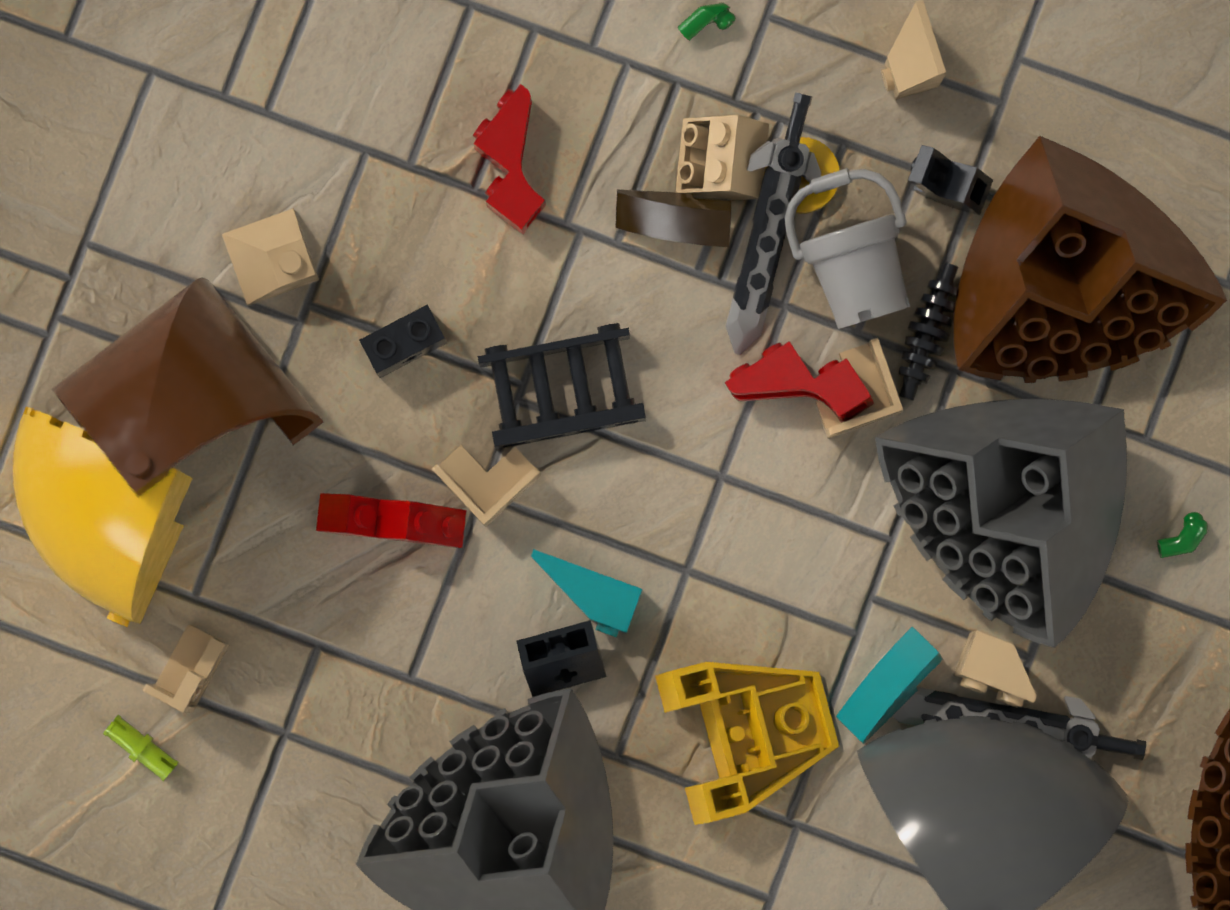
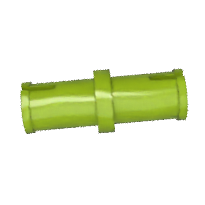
[103,714,179,782]

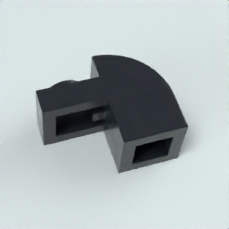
[908,145,994,215]

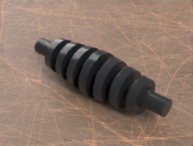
[898,262,959,401]

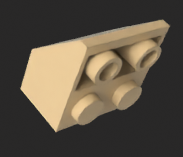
[675,115,769,200]
[954,630,1037,707]

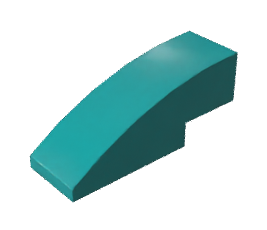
[836,626,943,744]

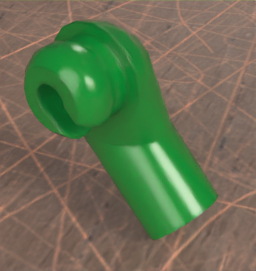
[678,3,736,41]
[1157,512,1208,559]

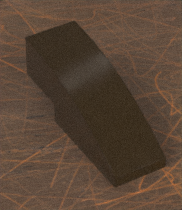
[615,189,731,247]

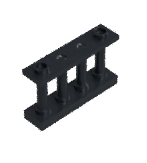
[477,323,646,450]

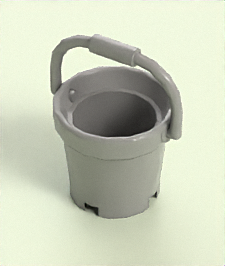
[785,168,910,329]

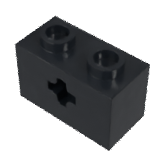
[359,305,447,378]
[516,620,607,697]

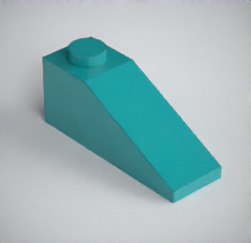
[531,549,642,638]

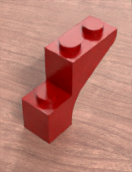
[473,84,546,235]
[724,341,874,423]
[316,493,467,548]

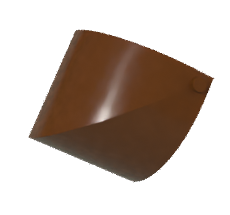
[52,277,324,498]

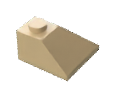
[881,0,946,100]
[222,208,319,306]

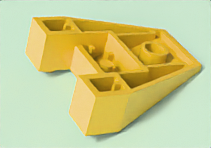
[655,662,839,825]

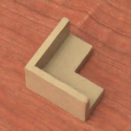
[815,338,903,439]
[431,445,541,527]
[142,625,230,713]

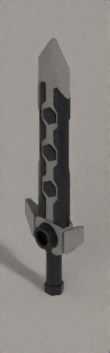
[726,92,821,355]
[893,687,1146,760]

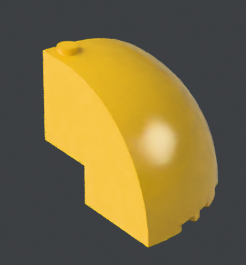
[13,407,193,627]

